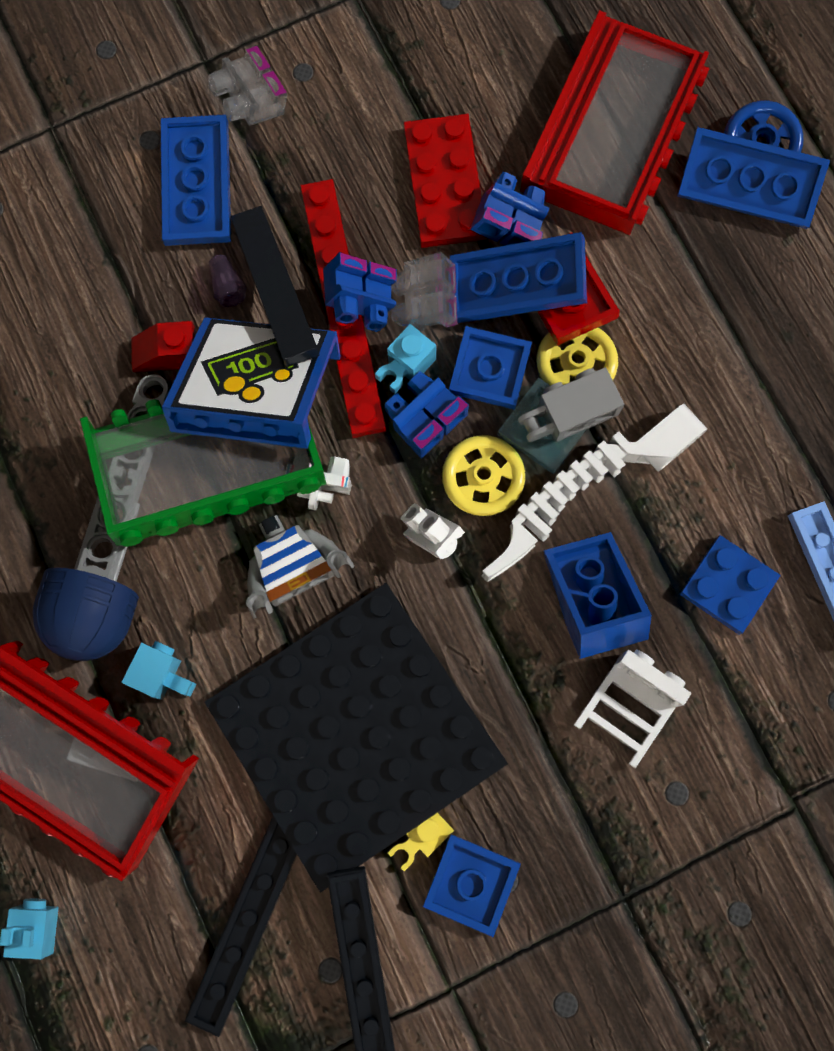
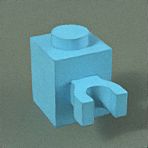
[375,324,436,394]
[121,641,196,700]
[0,898,59,960]

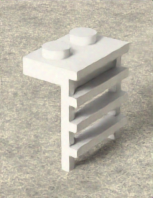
[574,649,692,768]

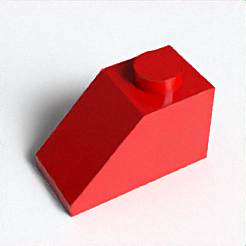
[131,321,197,372]

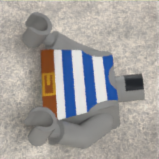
[246,515,354,619]

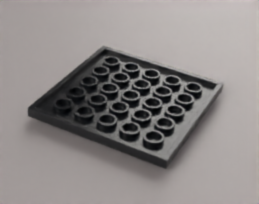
[204,583,508,893]

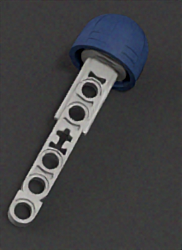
[33,375,170,661]

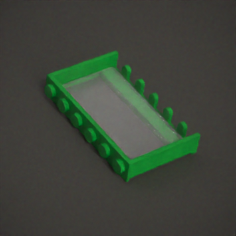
[80,399,327,547]

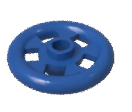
[724,100,803,153]

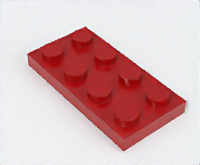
[404,114,487,248]

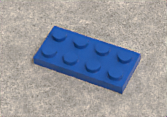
[161,115,231,246]
[677,127,830,229]
[450,232,587,323]

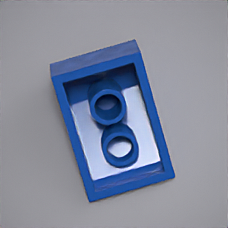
[544,532,652,659]

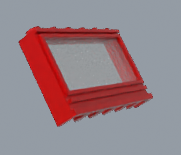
[520,10,710,235]
[0,640,199,882]

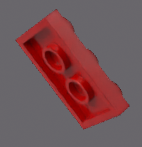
[537,233,620,346]

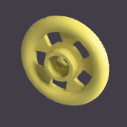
[536,328,618,387]
[442,435,525,516]

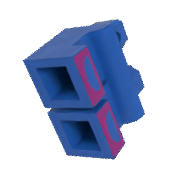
[470,172,549,246]
[323,252,397,332]
[384,371,469,459]

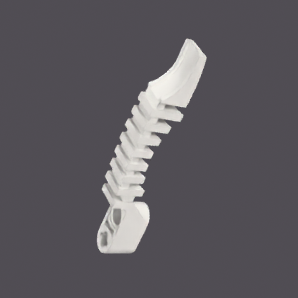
[481,403,707,582]

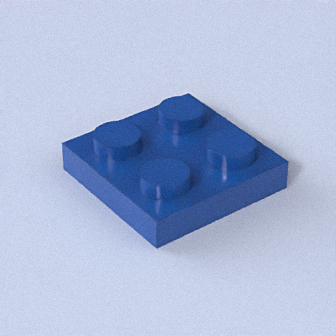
[449,326,532,410]
[679,535,781,635]
[423,834,521,937]

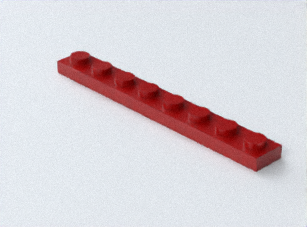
[300,179,386,438]

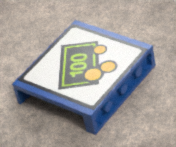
[162,317,341,449]

